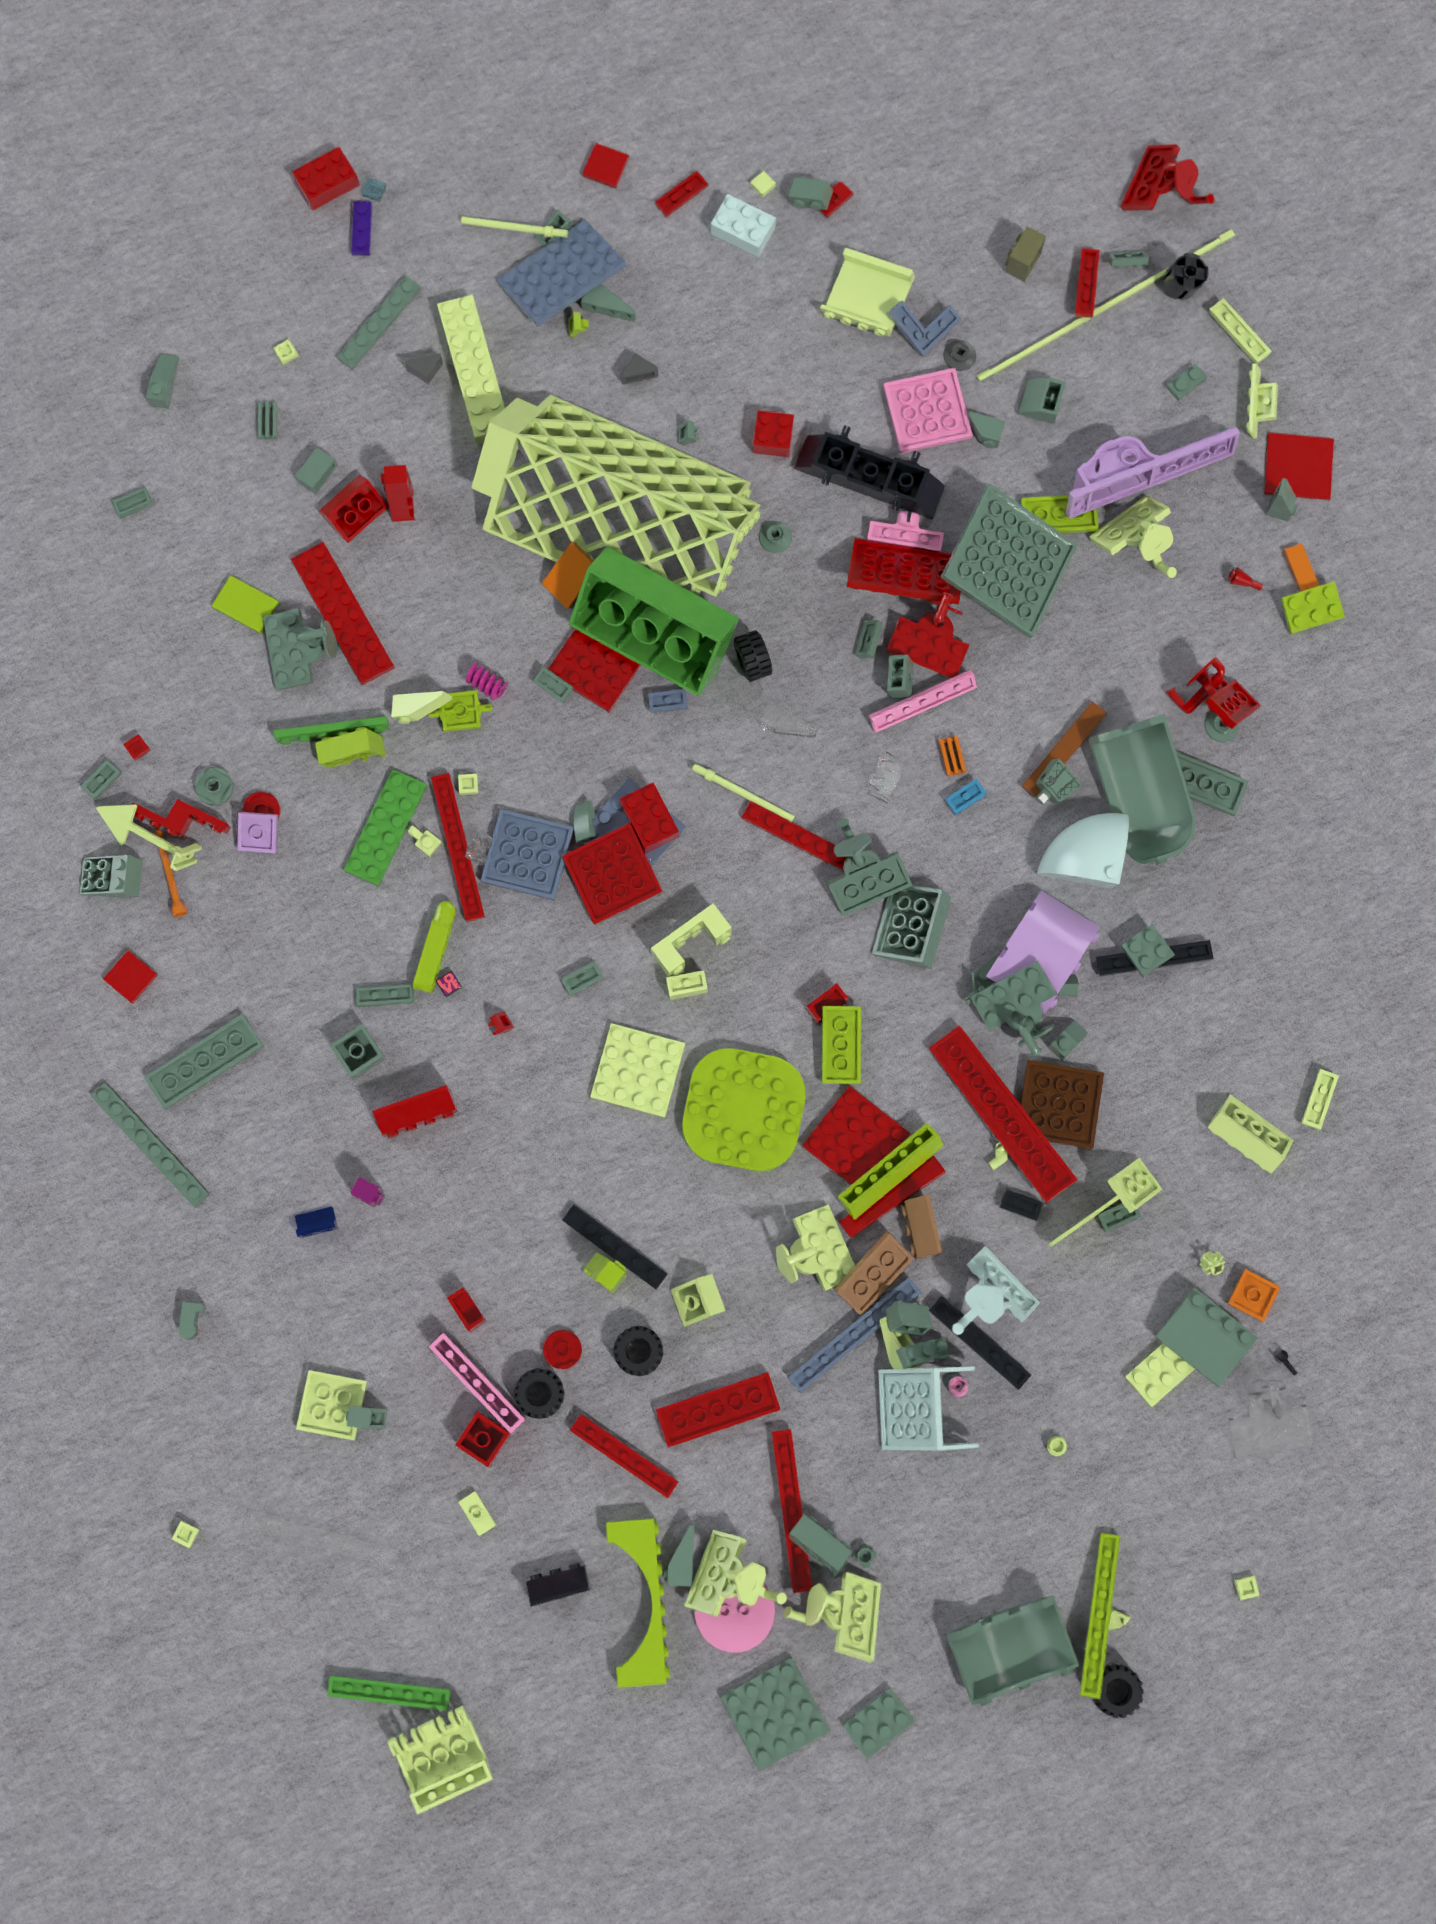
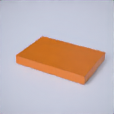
[541,542,594,609]

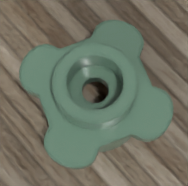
[853,1544,877,1568]

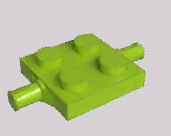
[428,690,493,732]

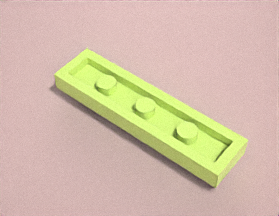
[1208,298,1272,364]

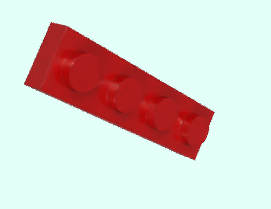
[1075,248,1100,318]

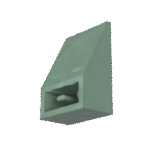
[80,855,143,898]

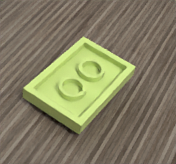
[1125,1343,1195,1407]

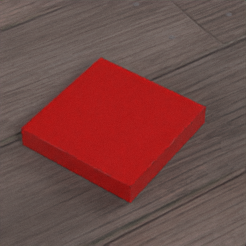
[582,143,629,189]
[103,950,158,1004]

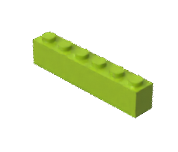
[837,1123,943,1220]

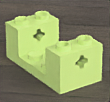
[651,903,732,977]

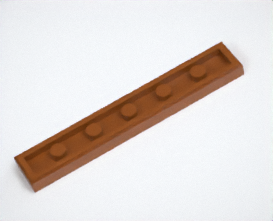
[1022,701,1107,797]

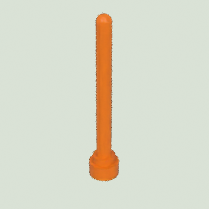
[155,830,188,917]

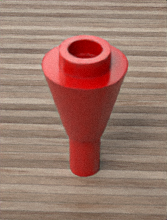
[1228,567,1263,591]

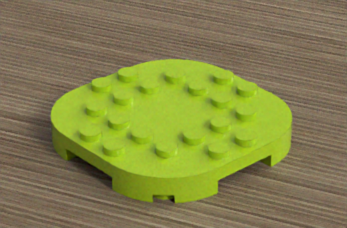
[683,1048,806,1172]

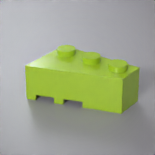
[315,727,386,768]
[583,1252,627,1294]

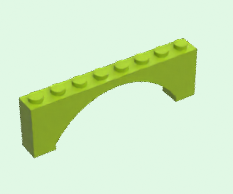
[606,1518,670,1688]

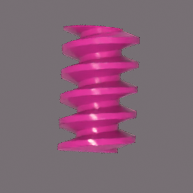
[466,662,509,700]

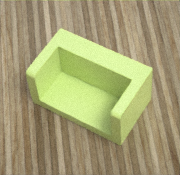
[666,970,708,1000]

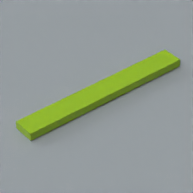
[1080,1532,1121,1699]

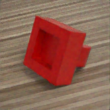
[488,1012,514,1035]

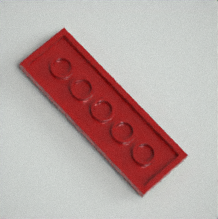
[656,1372,781,1448]

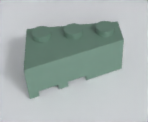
[789,1514,852,1579]

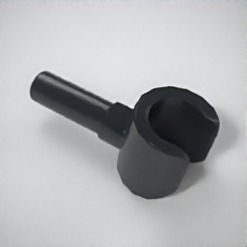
[1275,1350,1298,1376]

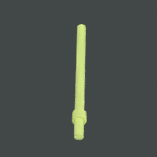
[461,216,568,238]
[692,763,795,822]

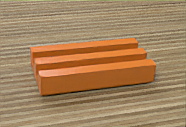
[939,736,966,777]

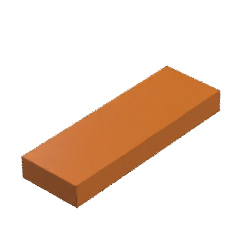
[1284,543,1319,592]

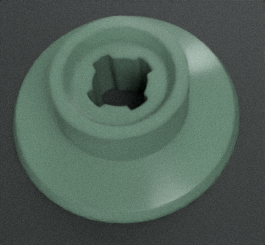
[759,521,792,553]
[1204,712,1238,742]

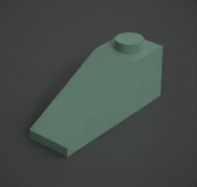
[581,284,636,322]
[146,354,179,409]
[1266,478,1298,521]
[664,1524,694,1587]

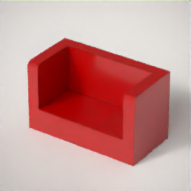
[806,983,849,1025]
[447,1287,486,1332]

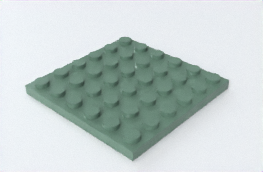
[940,483,1077,638]

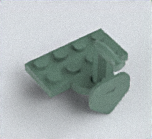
[263,609,338,691]
[827,819,913,916]
[970,960,1057,1057]

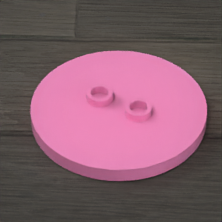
[695,1583,775,1653]

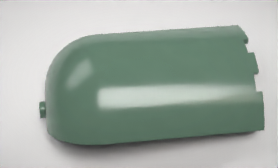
[1088,714,1196,865]

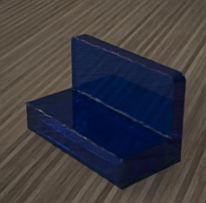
[295,1207,338,1239]

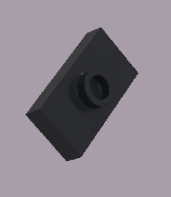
[999,1189,1043,1221]

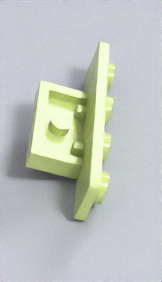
[1246,363,1278,439]

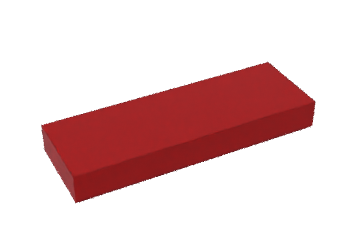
[655,171,708,217]

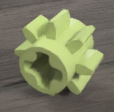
[1200,1251,1225,1275]

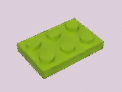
[1280,581,1345,634]

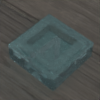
[362,178,386,202]

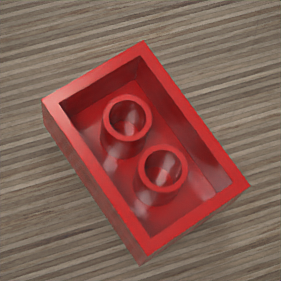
[292,146,360,211]
[619,782,680,853]

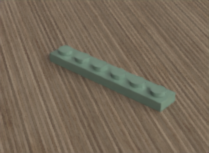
[337,276,421,370]

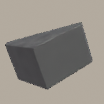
[404,353,443,384]
[621,353,658,385]

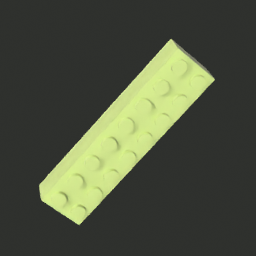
[437,294,505,446]

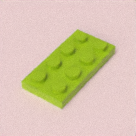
[1021,495,1099,533]
[822,1006,861,1084]

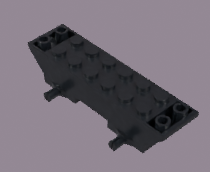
[794,425,945,519]

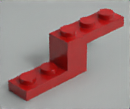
[132,799,231,838]

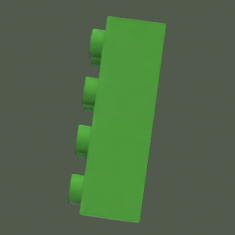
[568,546,740,697]

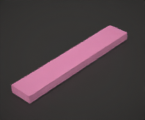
[869,670,977,733]

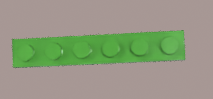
[274,716,390,745]
[327,1675,451,1711]

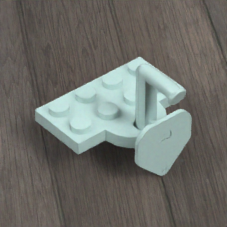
[952,1246,1040,1335]

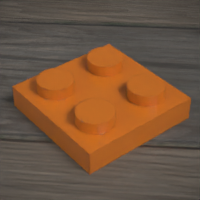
[1227,1269,1281,1323]

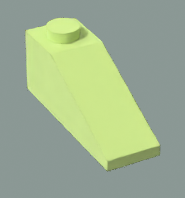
[392,691,452,724]
[879,1316,924,1369]

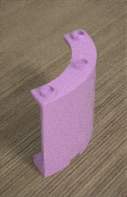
[986,890,1100,1013]

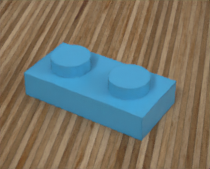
[945,778,987,816]

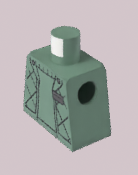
[1035,759,1083,805]

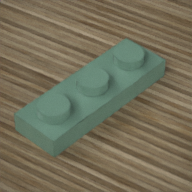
[896,1337,952,1369]

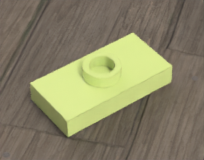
[458,1491,496,1536]

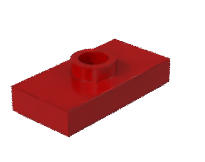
[819,181,853,218]

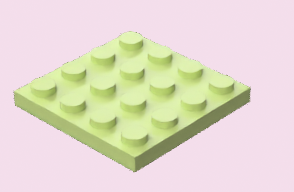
[590,1023,685,1118]

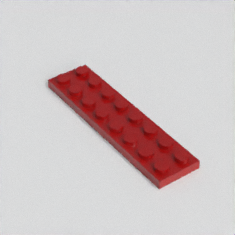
[291,541,395,685]

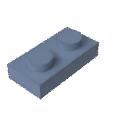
[648,689,688,713]

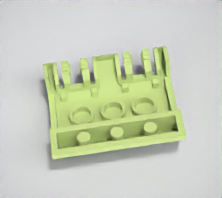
[388,1705,493,1815]

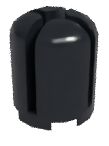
[1162,253,1209,300]

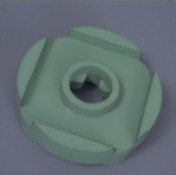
[195,767,234,806]

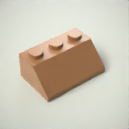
[901,1194,942,1260]

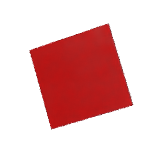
[1264,432,1334,500]

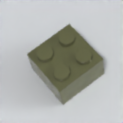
[1005,226,1046,282]

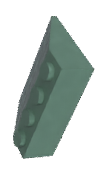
[872,885,951,969]
[1155,1287,1258,1387]

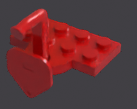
[1120,144,1215,211]
[886,592,970,678]
[1165,657,1261,729]

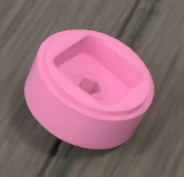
[948,1376,968,1397]

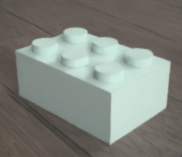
[711,194,776,258]

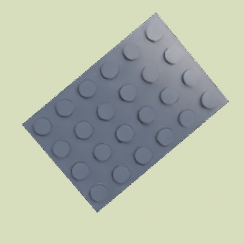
[497,219,627,327]

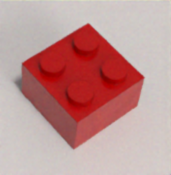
[753,410,794,458]
[455,1411,511,1468]

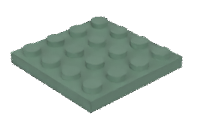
[721,1657,830,1771]

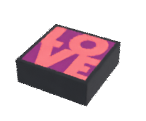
[436,971,462,998]

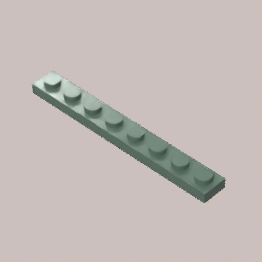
[91,1083,210,1208]

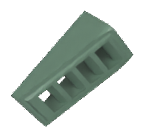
[534,210,574,247]

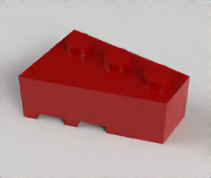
[381,465,415,522]

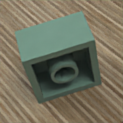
[330,1024,386,1080]

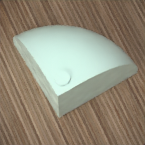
[1037,813,1129,889]

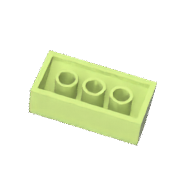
[1207,1094,1294,1174]

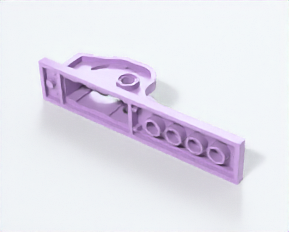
[1066,427,1240,519]

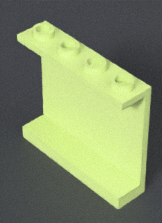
[820,248,915,337]

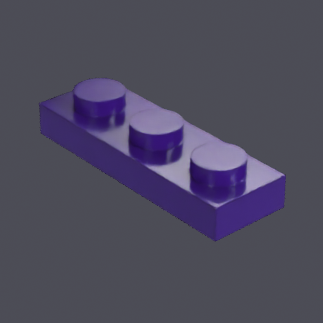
[351,201,373,256]

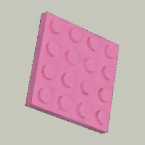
[883,368,973,454]

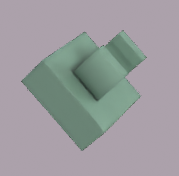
[678,420,700,445]

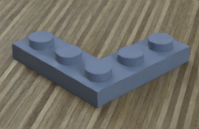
[887,300,961,356]

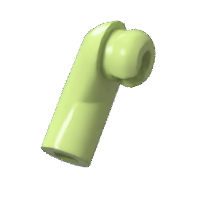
[988,1142,1008,1171]

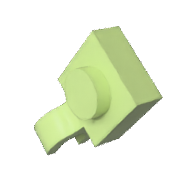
[408,825,442,857]

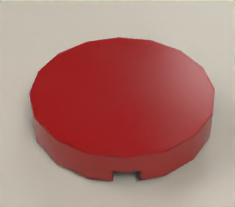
[242,791,281,819]
[543,1330,582,1370]

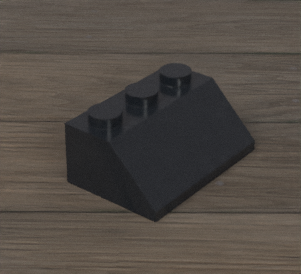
[526,1562,591,1607]

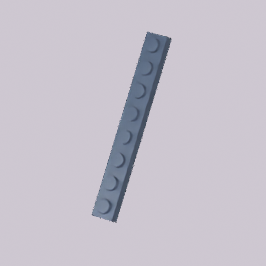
[788,1277,921,1393]

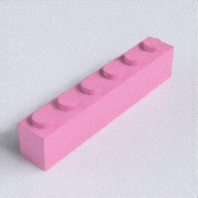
[429,1333,527,1434]

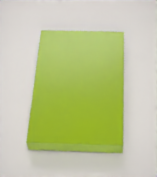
[211,575,279,634]

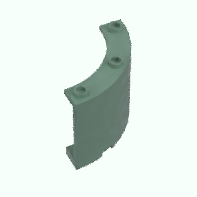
[946,1595,1079,1706]

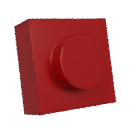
[123,734,151,761]

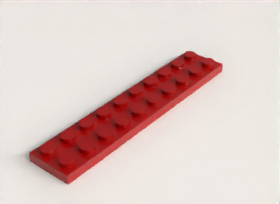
[929,1025,1078,1204]

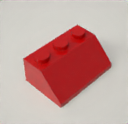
[319,474,389,543]

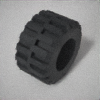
[734,630,772,682]
[613,1326,663,1376]
[514,1368,565,1419]
[1093,1664,1144,1718]

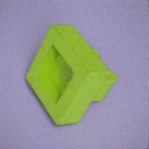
[568,312,589,337]

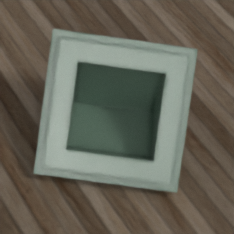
[1058,976,1079,996]

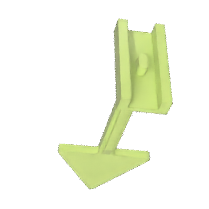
[96,804,202,871]

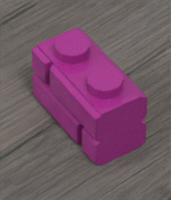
[351,1177,385,1207]

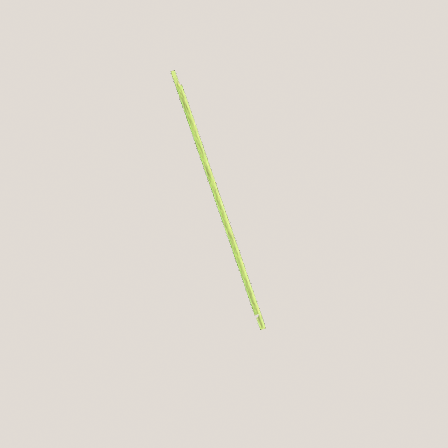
[977,229,1235,381]

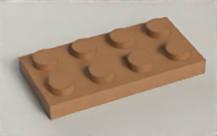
[834,1232,914,1316]

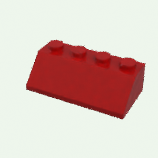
[372,1085,458,1139]

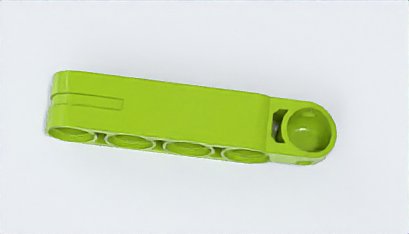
[413,901,456,994]

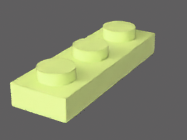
[1301,1069,1339,1130]

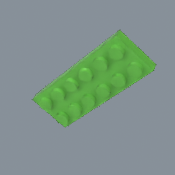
[344,769,427,887]

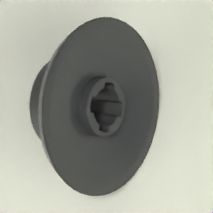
[943,340,976,371]

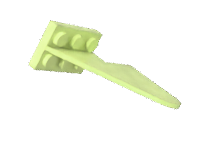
[1048,1158,1163,1247]

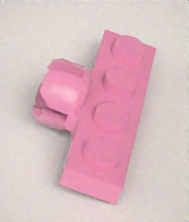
[867,511,944,552]

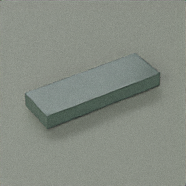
[355,984,415,1007]

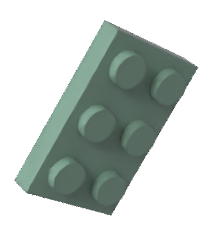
[843,1688,915,1759]

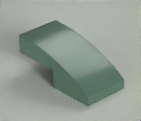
[574,801,596,842]

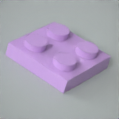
[238,812,278,853]

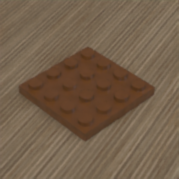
[1020,1060,1104,1149]

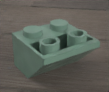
[1018,377,1066,424]

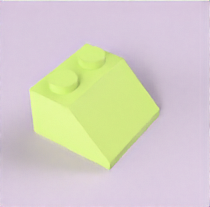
[671,1274,726,1327]

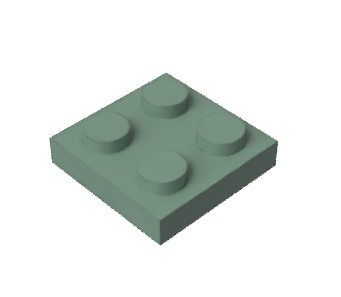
[1120,924,1175,977]

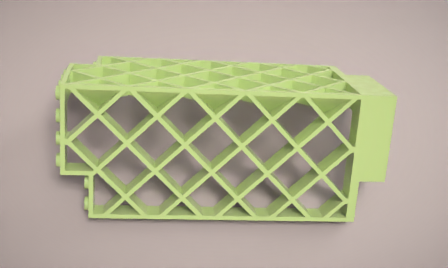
[471,394,761,597]

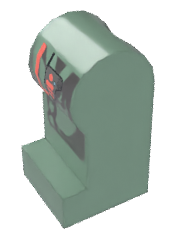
[179,1302,206,1340]

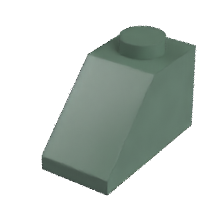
[968,411,1005,448]
[1048,1020,1088,1061]
[346,1406,388,1429]

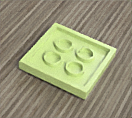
[296,1370,368,1441]

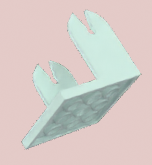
[878,1366,979,1450]

